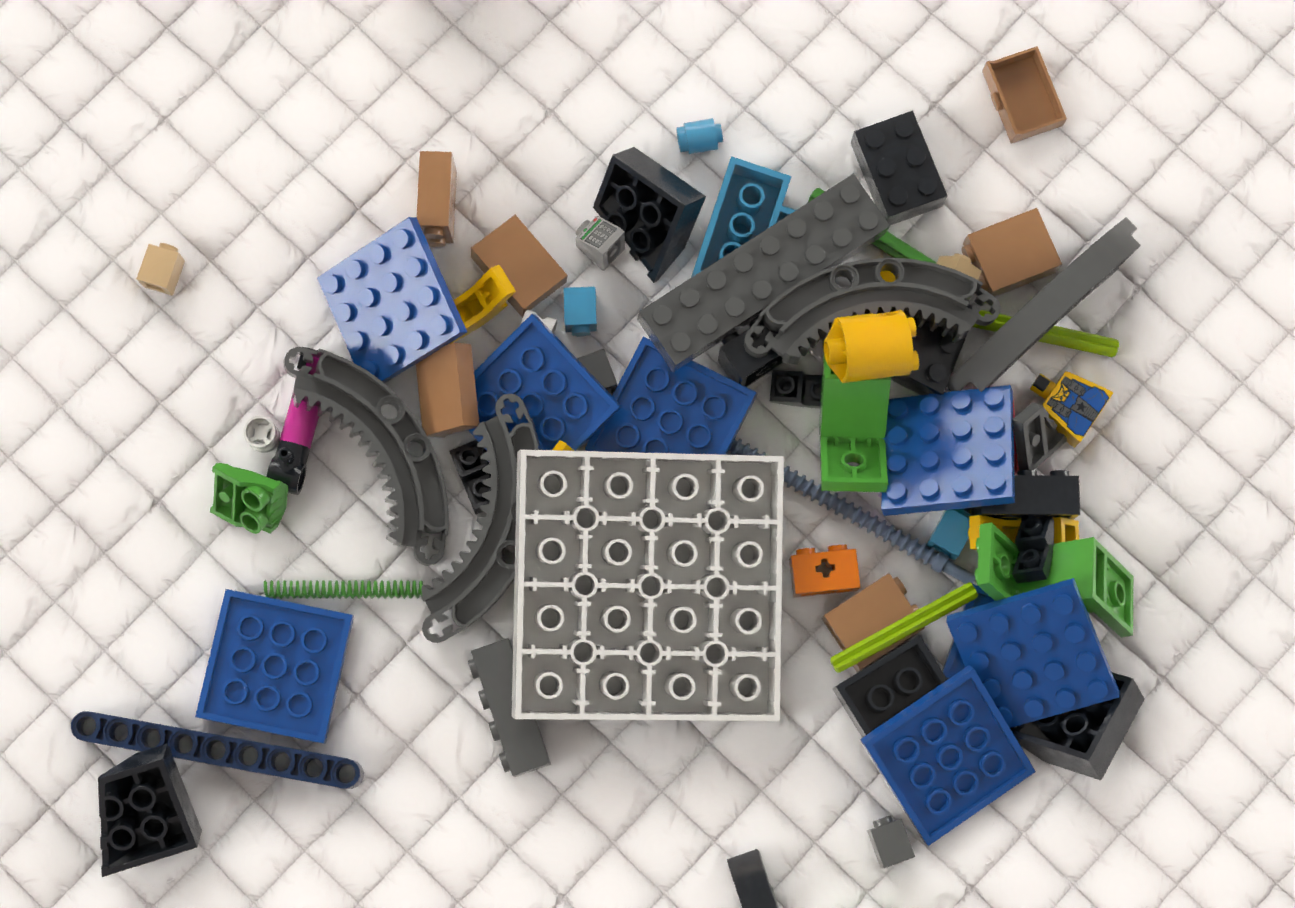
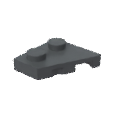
[1012,402,1067,471]

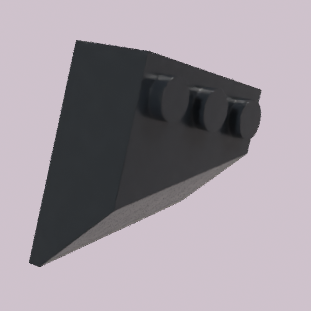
[593,147,706,283]
[1010,672,1145,781]
[98,743,202,877]

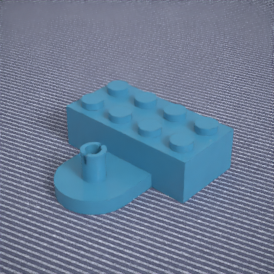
[691,156,796,278]

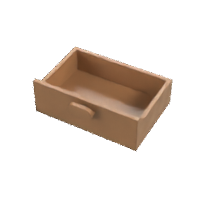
[982,46,1067,144]
[471,214,568,318]
[416,342,479,438]

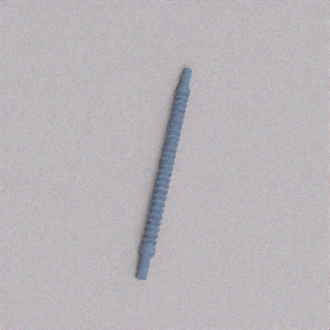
[729,439,975,584]

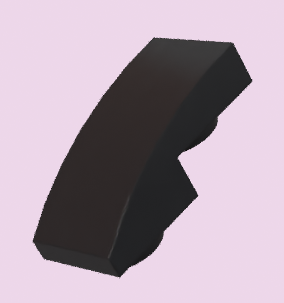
[769,370,823,409]
[449,440,491,514]
[1012,516,1054,583]
[727,849,779,908]

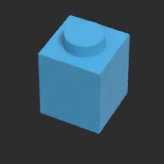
[564,287,597,337]
[927,509,972,560]

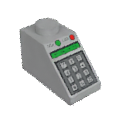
[575,216,625,271]

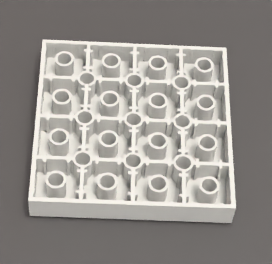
[512,450,784,721]

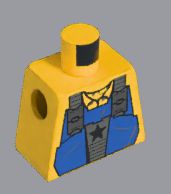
[1030,371,1113,448]

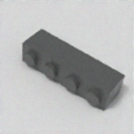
[468,638,551,777]

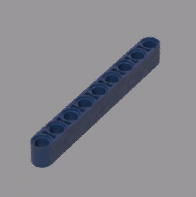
[71,711,364,789]

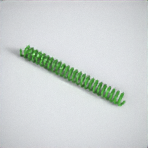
[264,580,423,599]

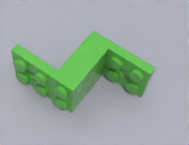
[819,341,891,492]
[975,522,1134,637]

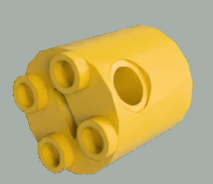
[823,310,919,383]

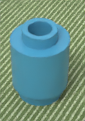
[676,118,723,154]

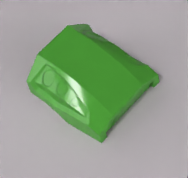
[210,463,288,534]

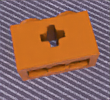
[789,544,860,598]

